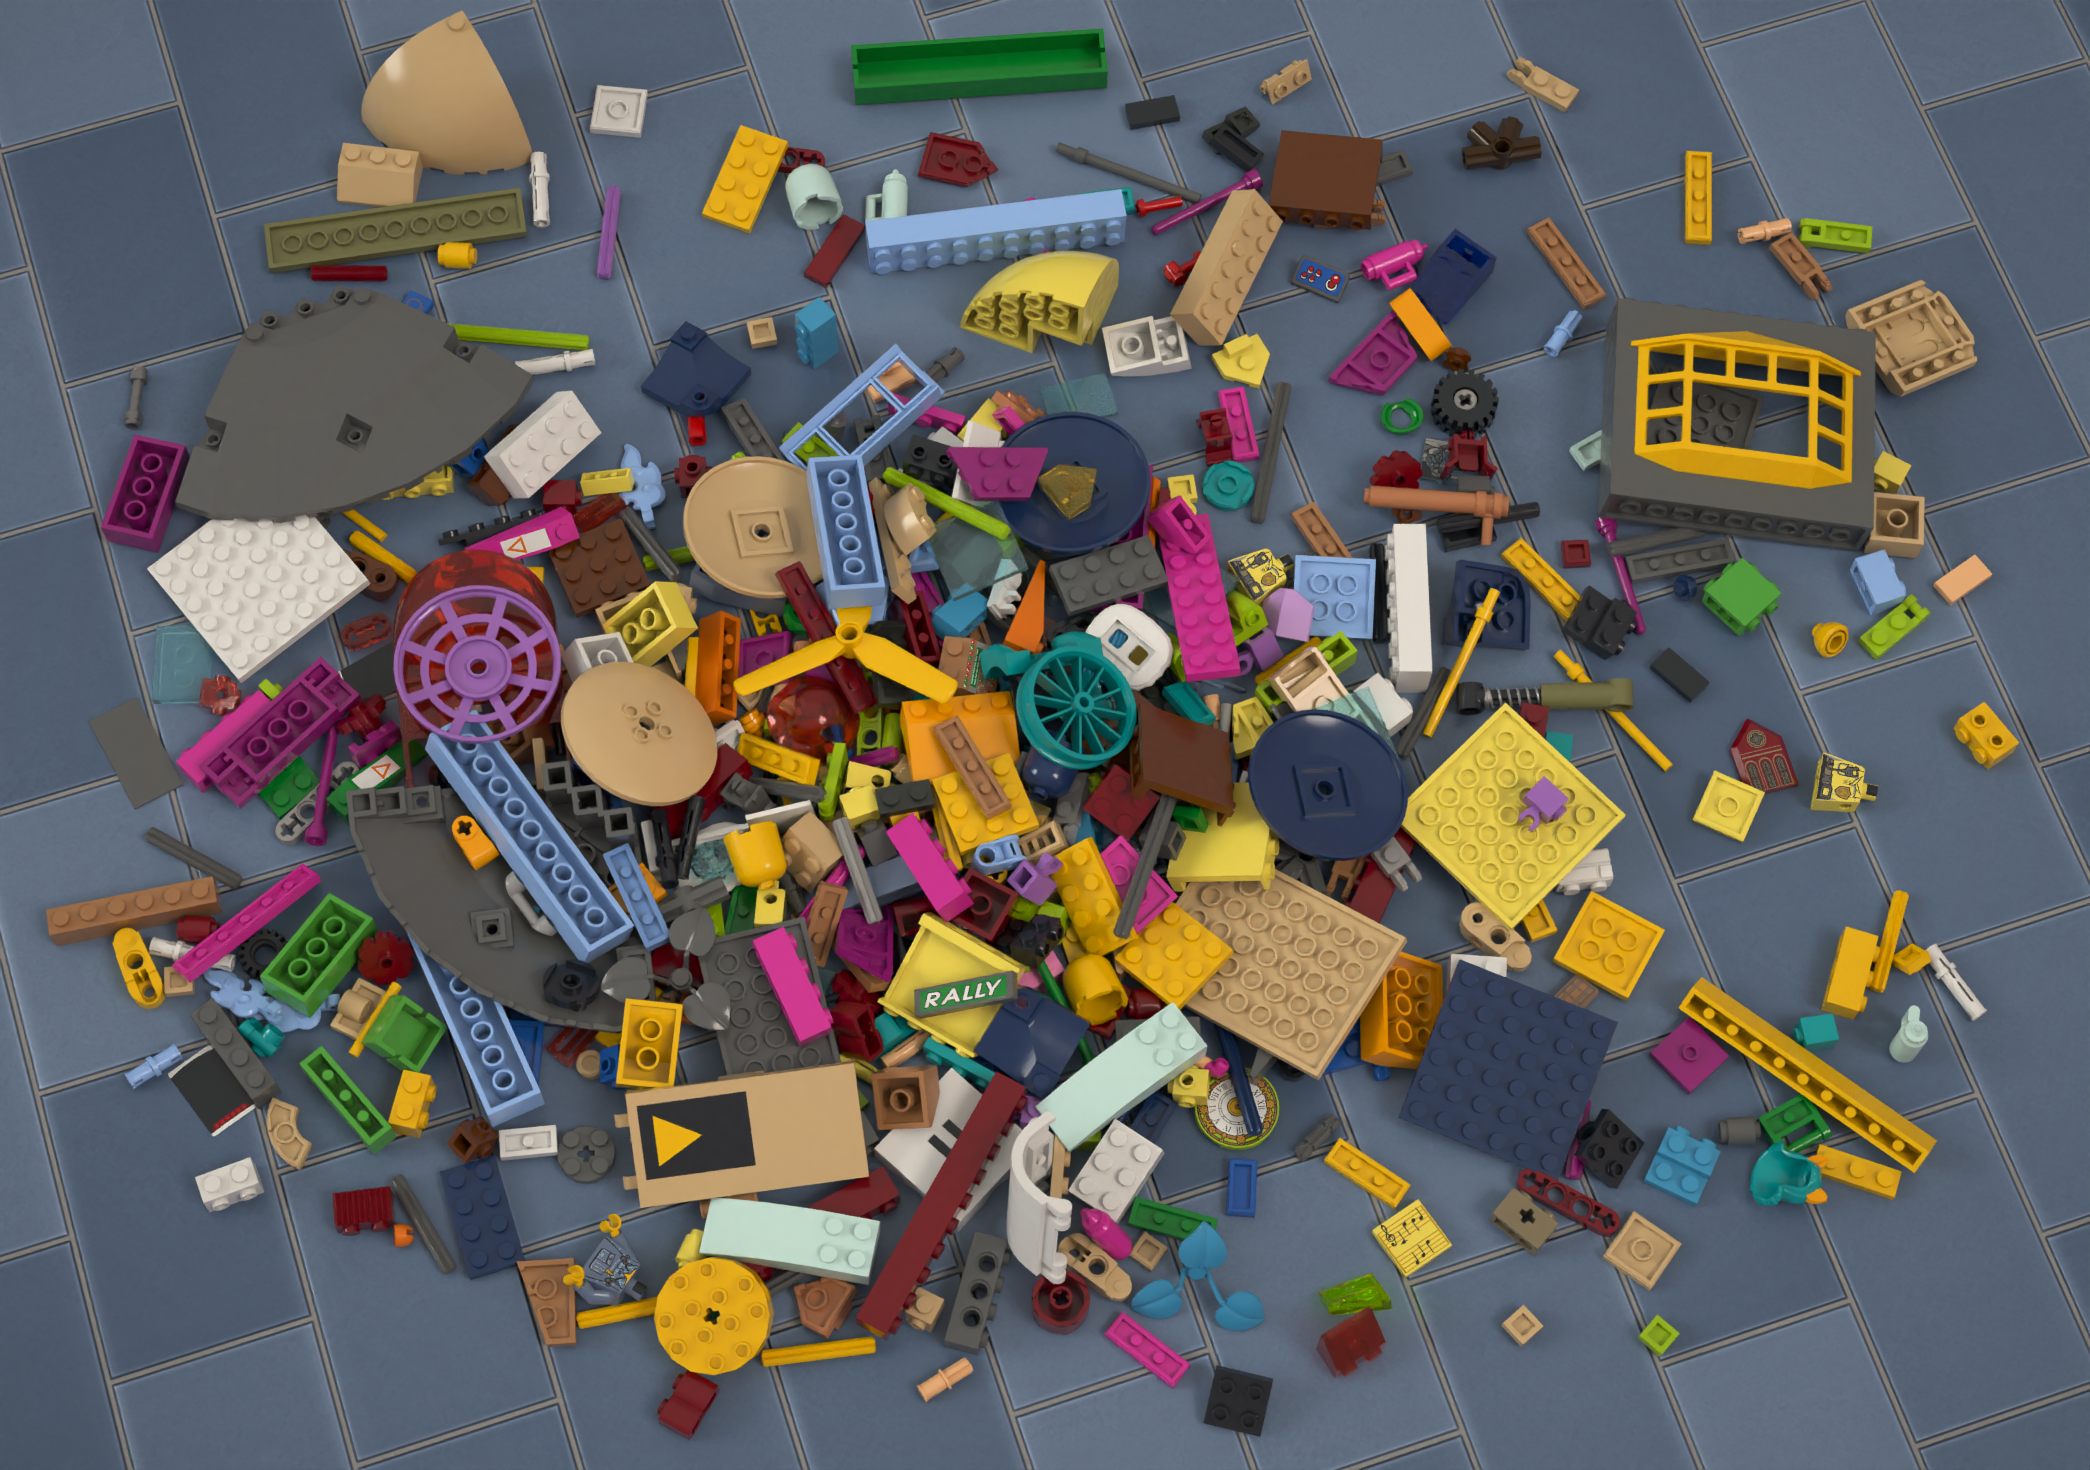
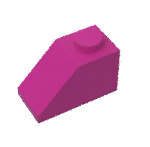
[1147,496,1211,554]

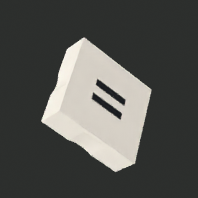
[874,1068,1022,1232]

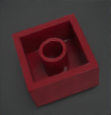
[1083,760,1161,841]
[948,868,1019,946]

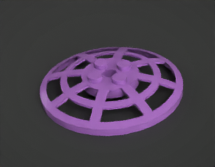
[393,585,561,744]

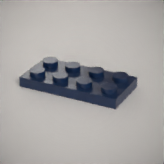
[440,1155,525,1280]

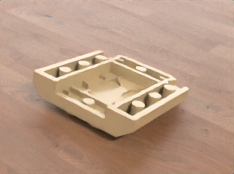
[1845,280,1977,397]

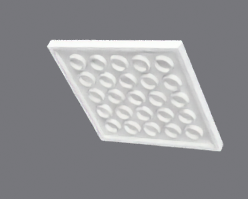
[147,514,370,683]

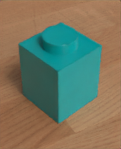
[1792,1013,1839,1052]

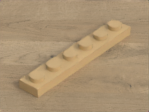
[868,477,916,604]

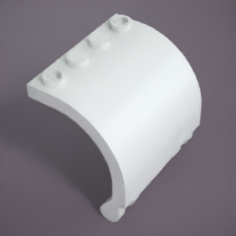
[1006,1111,1072,1284]

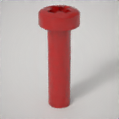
[1136,196,1183,218]

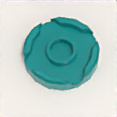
[1202,460,1255,512]

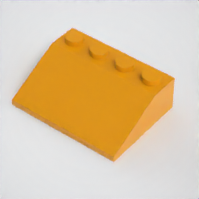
[900,691,1020,787]
[1360,952,1443,1069]

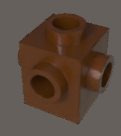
[447,1116,499,1164]

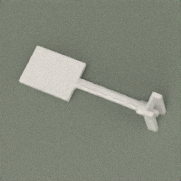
[641,800,817,881]

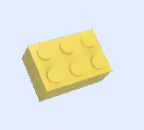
[602,581,698,667]

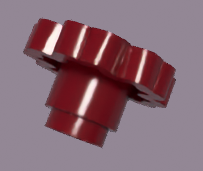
[1369,450,1423,489]
[335,694,386,742]
[357,931,414,985]
[831,969,884,1014]

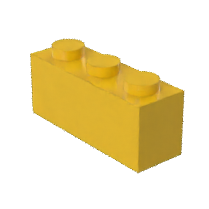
[1821,926,1880,1020]

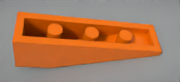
[1003,560,1045,655]

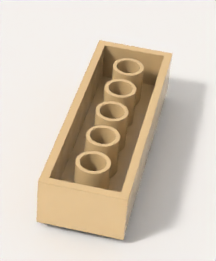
[1170,189,1283,346]

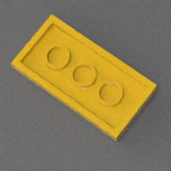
[702,125,789,234]
[1050,837,1139,957]

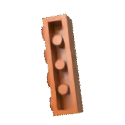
[696,610,741,726]

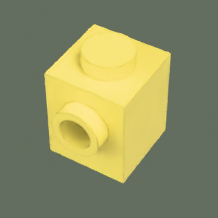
[1874,451,1911,494]
[839,785,880,829]

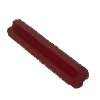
[310,265,388,281]

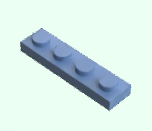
[603,843,670,952]

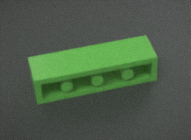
[299,1046,396,1155]

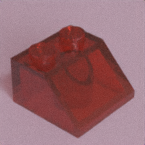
[1316,1306,1386,1378]

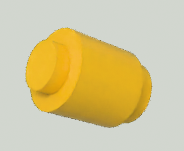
[438,242,477,269]

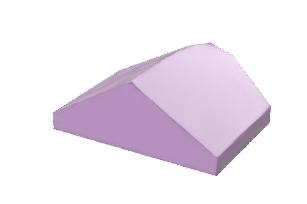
[1262,588,1315,642]

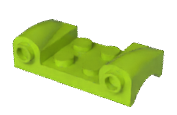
[1167,590,1269,683]

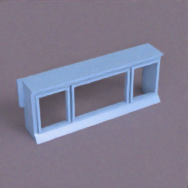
[779,344,945,471]

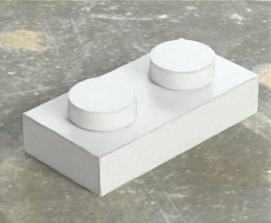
[499,1125,558,1161]

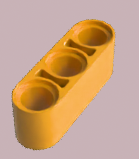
[1389,288,1452,361]

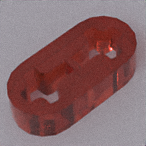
[341,613,392,651]

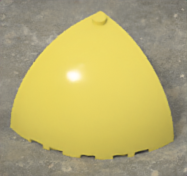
[960,251,1119,353]

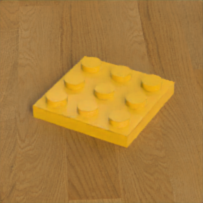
[932,753,1039,856]
[1552,891,1665,1001]
[1115,902,1234,1010]

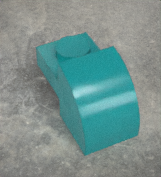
[872,1012,919,1062]

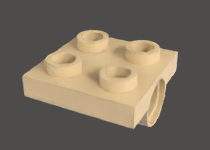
[330,978,386,1040]

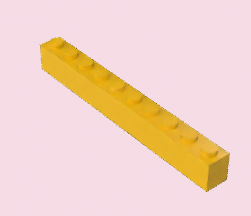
[1679,977,1937,1173]

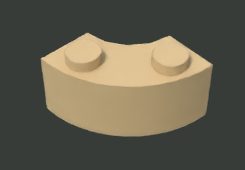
[884,482,937,556]

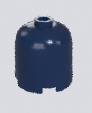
[1021,730,1087,800]

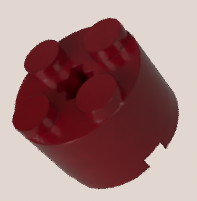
[1032,1270,1090,1335]

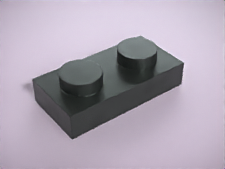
[875,779,935,819]

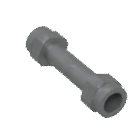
[125,366,148,430]

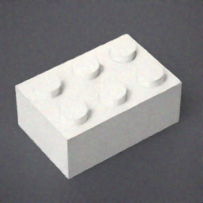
[1068,1119,1165,1224]

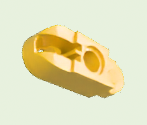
[112,928,166,1009]

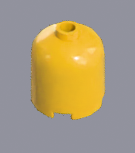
[723,821,787,891]
[1062,954,1128,1025]

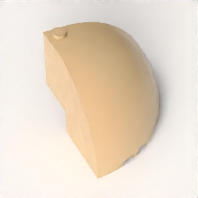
[361,10,532,175]

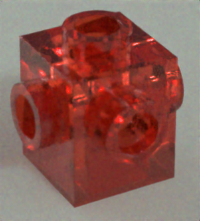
[198,675,241,716]

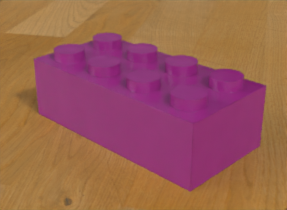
[101,434,190,553]

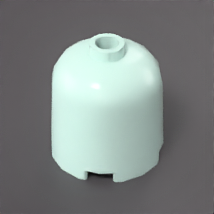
[785,164,843,230]

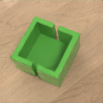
[361,995,448,1073]

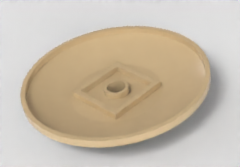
[683,456,823,599]
[561,662,717,806]

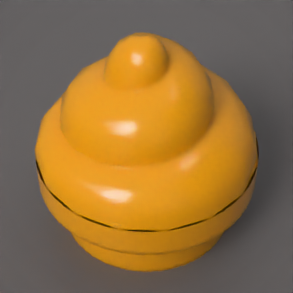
[738,708,765,737]

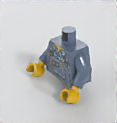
[563,1214,648,1306]

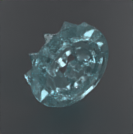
[692,840,734,880]

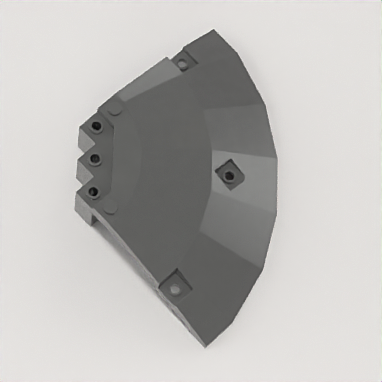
[175,285,534,523]
[346,761,656,1034]

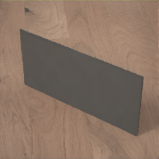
[88,697,184,809]

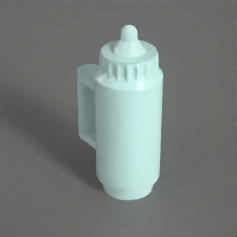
[865,169,908,221]
[1889,1005,1928,1063]

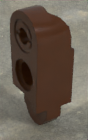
[342,548,399,602]

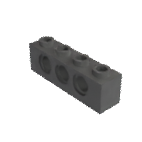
[944,1231,1012,1356]

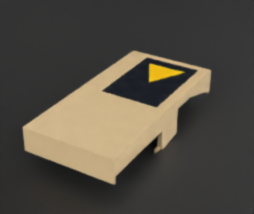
[614,1060,869,1208]

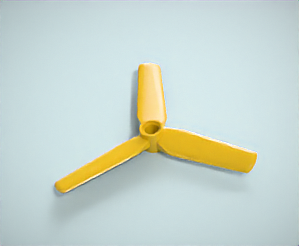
[734,606,958,704]

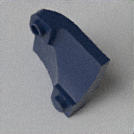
[641,321,751,417]
[1443,559,1531,651]
[973,986,1090,1099]

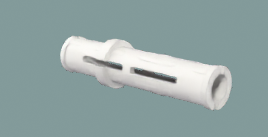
[529,152,550,228]
[515,349,596,375]
[149,937,236,972]
[1925,944,1987,1021]

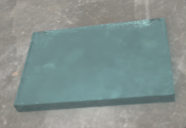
[1040,373,1118,418]

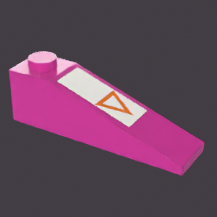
[464,507,580,571]

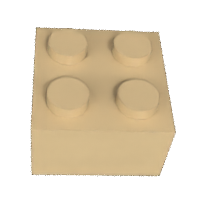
[1864,492,1925,558]
[781,811,844,894]

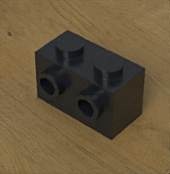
[902,434,958,489]

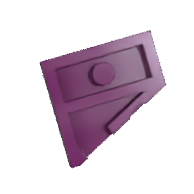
[348,720,403,770]

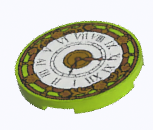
[1194,1068,1279,1150]

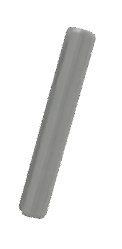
[833,817,883,924]

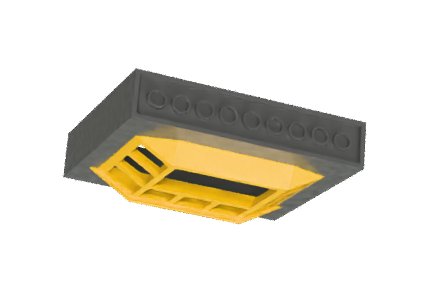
[1598,298,1876,551]

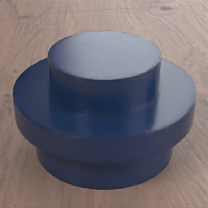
[1673,574,1697,601]

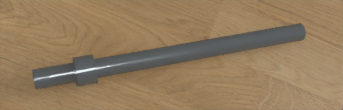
[1056,142,1201,203]

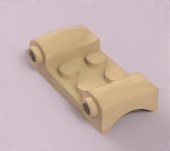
[1267,646,1377,733]

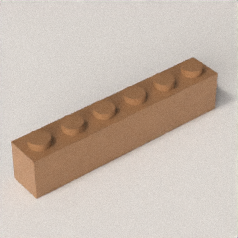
[46,876,223,946]

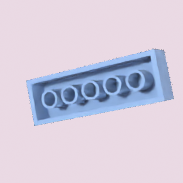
[806,455,885,609]

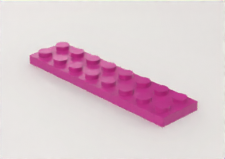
[1157,513,1241,682]

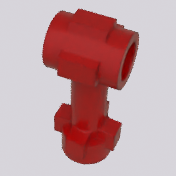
[1163,251,1202,287]

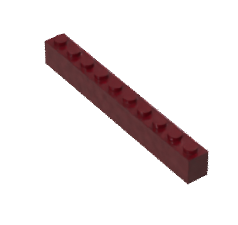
[855,1071,1028,1341]

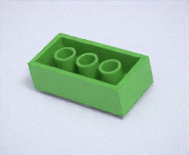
[260,893,378,1018]

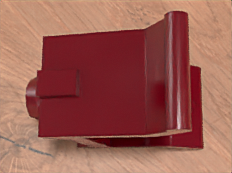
[1196,408,1233,466]
[1440,430,1498,482]

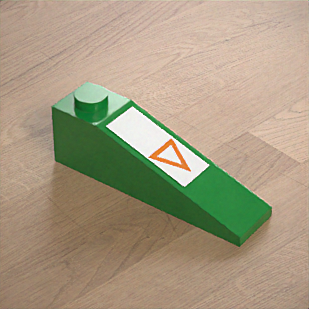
[326,735,429,827]

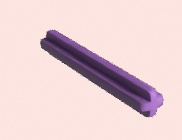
[597,186,621,279]

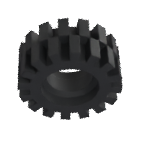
[238,928,288,981]

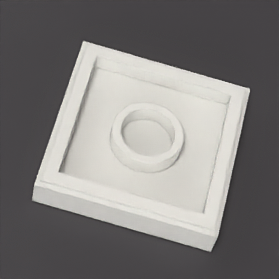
[590,85,648,138]

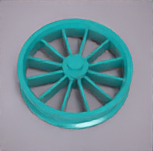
[1016,646,1137,770]

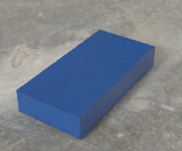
[1226,1158,1257,1218]

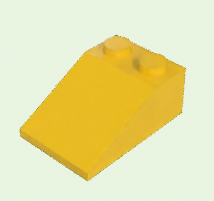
[615,998,683,1089]

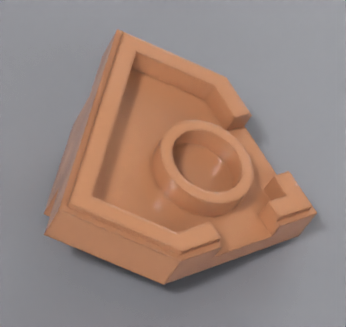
[793,1277,857,1339]

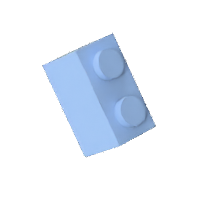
[1850,549,1906,615]

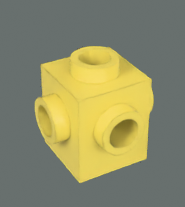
[1168,1065,1210,1108]

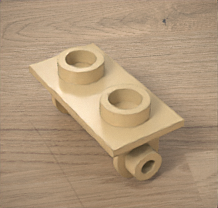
[1260,59,1312,105]

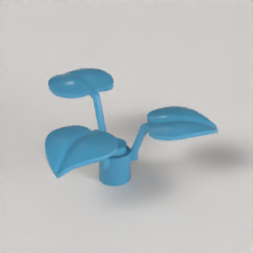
[1131,1221,1265,1331]

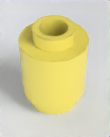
[675,1229,708,1269]

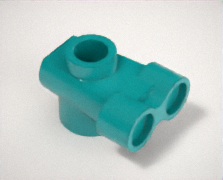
[237,1017,285,1058]

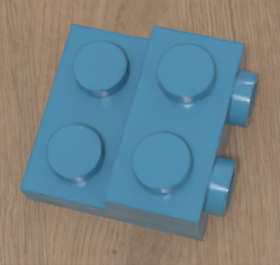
[1643,1126,1721,1207]

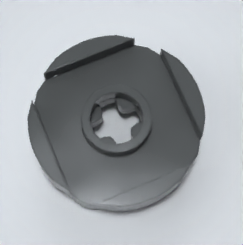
[558,1126,616,1184]

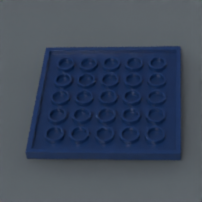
[1398,959,1618,1180]

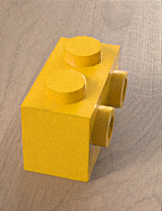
[1953,702,2019,770]
[388,1070,437,1138]

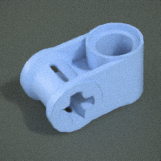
[971,834,1027,876]

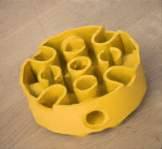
[654,1256,774,1375]

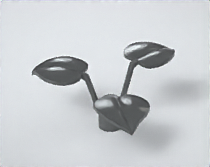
[601,907,731,1031]

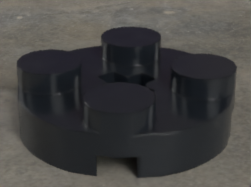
[543,959,600,1012]

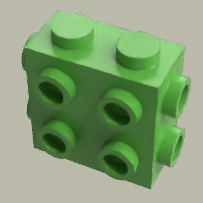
[1701,557,1781,637]

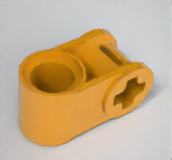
[452,816,499,871]

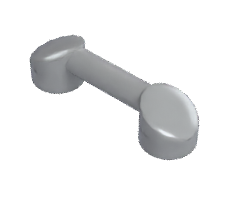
[505,871,558,936]

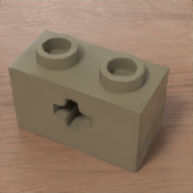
[1489,1188,1559,1256]

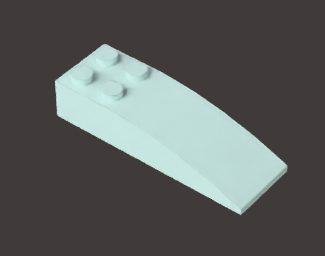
[1035,1002,1207,1152]
[699,1198,880,1285]

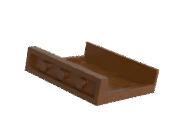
[1268,130,1383,230]
[1129,703,1236,827]

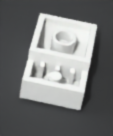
[1102,316,1192,376]

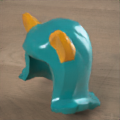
[1750,1141,1828,1206]

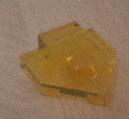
[1037,464,1097,520]

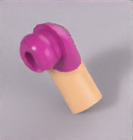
[1194,1056,1229,1077]

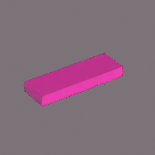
[1218,387,1260,463]
[1104,1311,1191,1389]

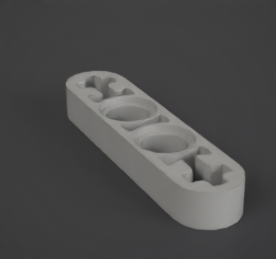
[275,761,359,846]

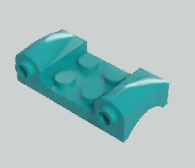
[980,631,1103,679]

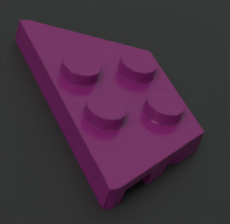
[1328,310,1418,396]
[946,447,1048,501]
[836,905,894,983]

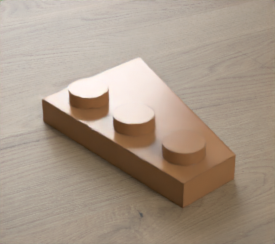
[516,1258,577,1347]

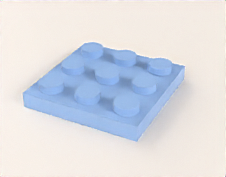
[1293,555,1376,640]

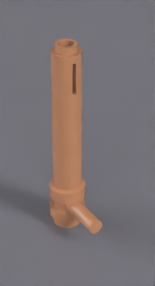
[1364,485,1509,545]

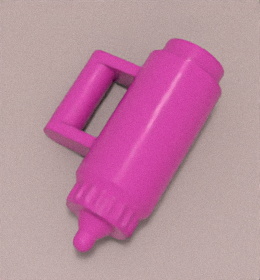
[1360,240,1428,291]
[1080,1208,1132,1260]

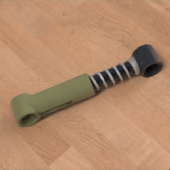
[1456,678,1634,716]

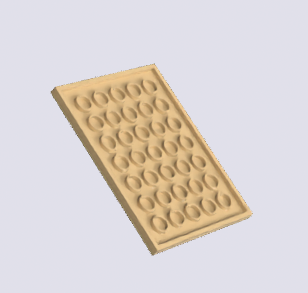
[1130,869,1407,1080]

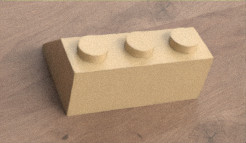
[337,143,423,207]

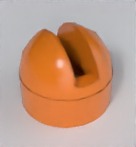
[393,1224,414,1248]

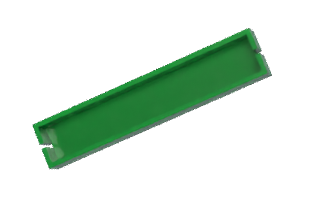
[851,28,1108,105]

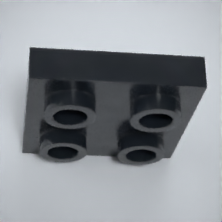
[1574,1109,1644,1189]
[1204,1365,1273,1437]

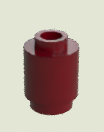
[177,915,220,944]

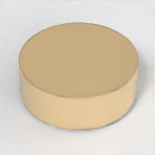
[576,1050,600,1080]

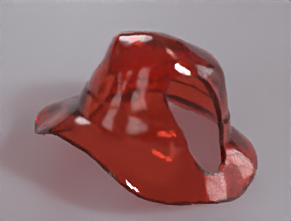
[767,676,860,764]

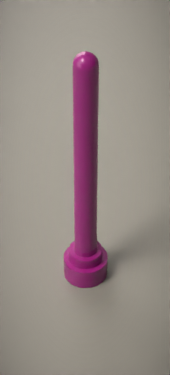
[1151,169,1263,235]
[1595,518,1646,635]
[304,724,339,846]

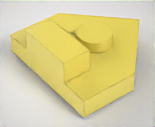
[1211,334,1270,389]

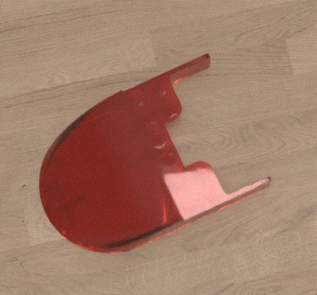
[393,550,575,788]

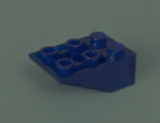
[1411,229,1497,325]

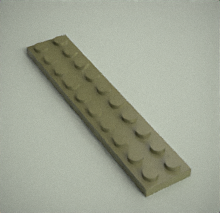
[264,187,528,274]

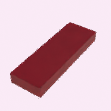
[804,214,866,288]

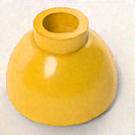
[1812,622,1848,658]

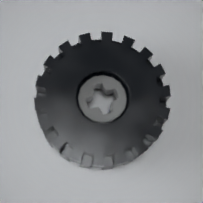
[1431,369,1499,437]

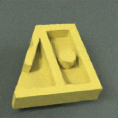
[1232,696,1273,760]

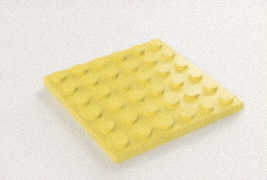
[1400,703,1626,930]

